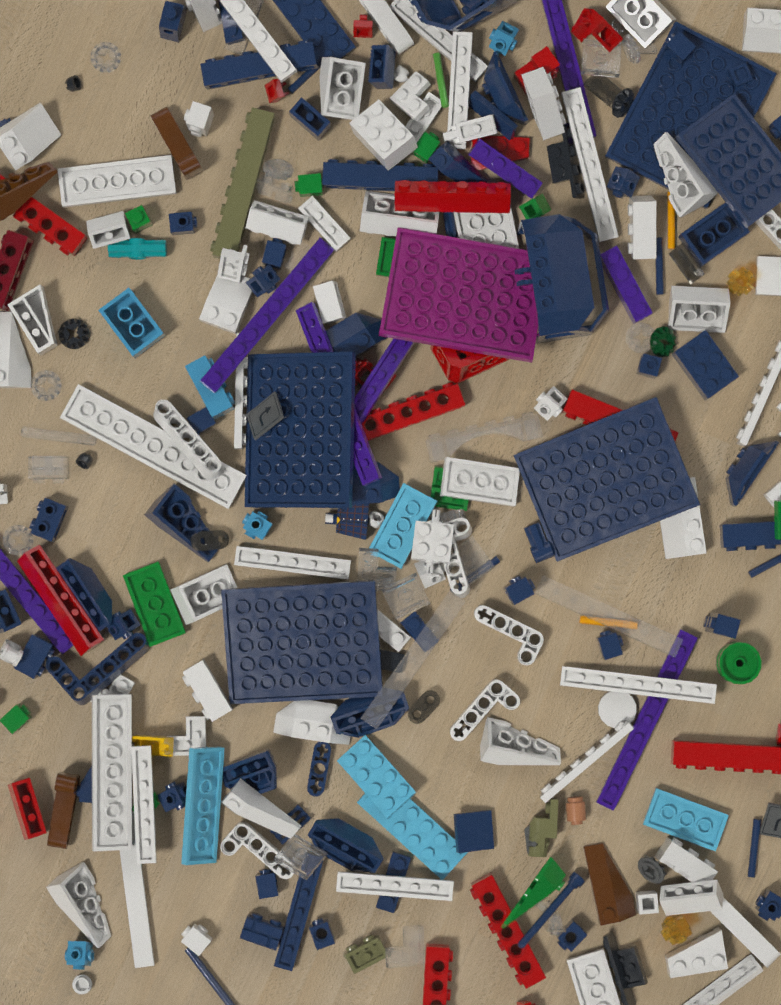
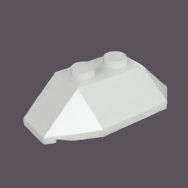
[273,700,350,745]

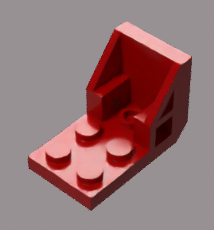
[430,345,509,383]

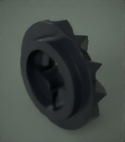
[612,88,634,118]
[58,318,89,349]

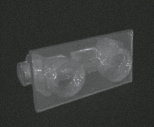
[255,175,295,204]
[544,911,566,935]

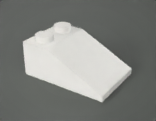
[319,57,366,120]
[0,103,61,171]
[199,276,252,334]
[171,564,237,625]

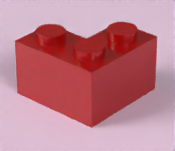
[513,46,560,95]

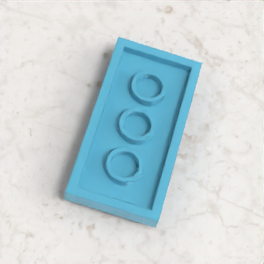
[368,483,438,569]
[337,735,417,819]
[643,788,729,851]

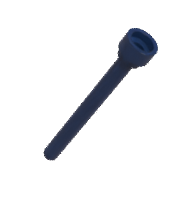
[518,872,585,948]

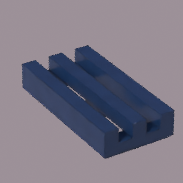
[270,804,311,845]

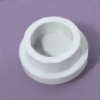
[72,974,92,994]

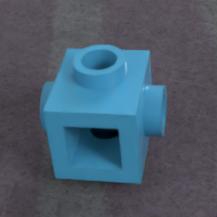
[489,21,519,56]
[242,511,273,540]
[65,941,94,970]

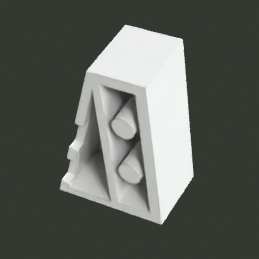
[185,0,222,32]
[628,195,656,259]
[8,285,57,356]
[655,837,718,882]
[665,927,728,978]

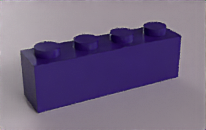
[468,138,543,199]
[600,246,653,325]

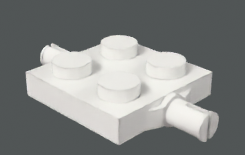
[411,510,454,575]

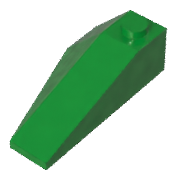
[501,857,566,929]

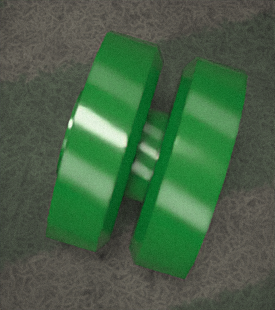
[715,641,762,685]

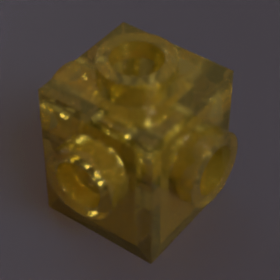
[726,267,756,296]
[661,914,693,945]

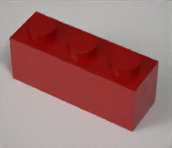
[8,778,47,840]

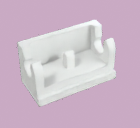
[313,281,347,324]

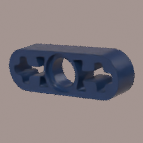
[307,742,331,797]

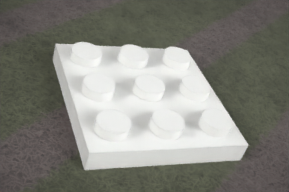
[453,204,519,249]

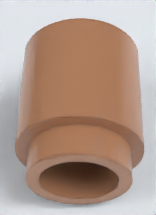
[566,796,586,825]

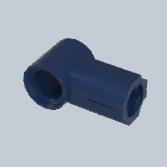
[524,522,554,564]

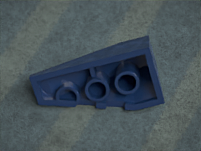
[144,483,220,562]

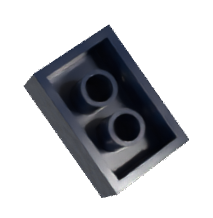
[678,202,750,268]
[672,330,739,400]

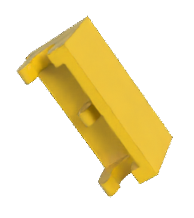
[132,735,174,757]

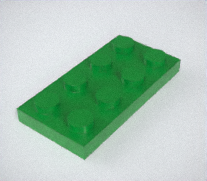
[123,561,186,647]

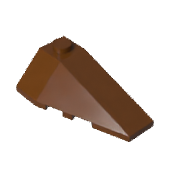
[0,162,57,221]
[583,843,636,926]

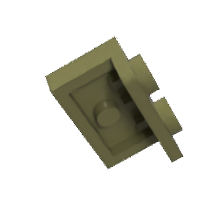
[344,934,389,974]

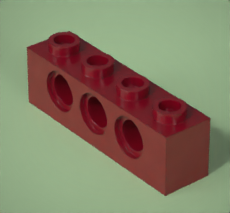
[0,230,34,312]

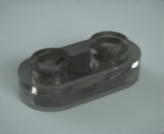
[191,530,229,551]
[408,690,440,724]

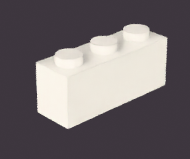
[246,200,309,245]
[182,660,233,722]
[660,880,723,916]

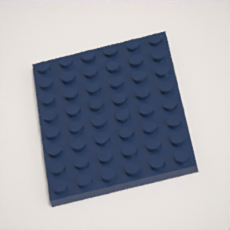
[605,21,777,209]
[244,352,356,508]
[513,397,701,562]
[221,580,383,704]

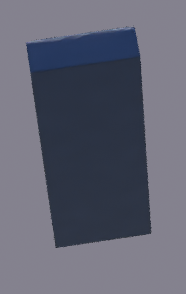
[469,90,518,140]

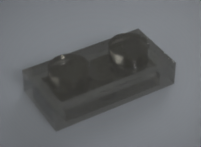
[584,69,622,109]
[669,243,705,285]

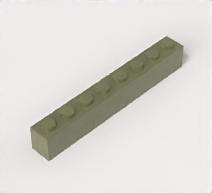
[210,107,275,259]

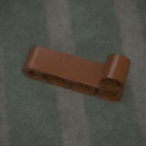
[150,106,203,180]
[47,772,80,849]

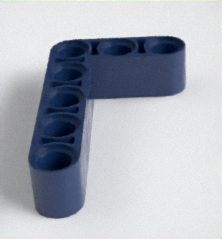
[46,633,150,705]

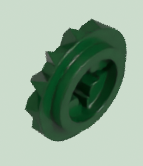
[650,326,677,357]

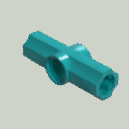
[108,238,167,260]

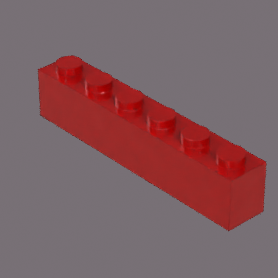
[395,180,511,213]
[562,390,679,441]
[17,544,104,656]
[671,740,781,774]

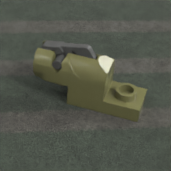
[524,798,558,857]

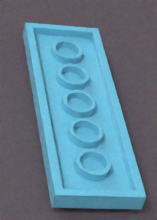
[181,747,225,865]
[357,793,468,880]

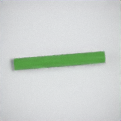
[433,53,449,108]

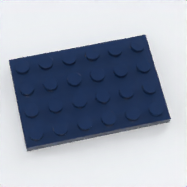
[675,93,781,228]

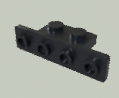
[547,123,585,199]
[603,931,648,1005]

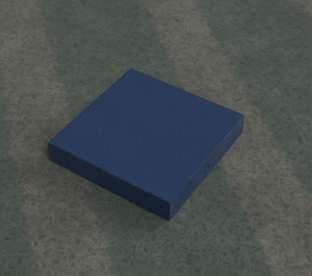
[454,810,494,853]

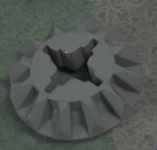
[638,855,666,884]

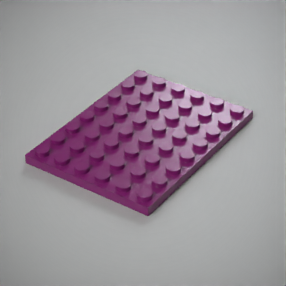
[379,228,538,363]

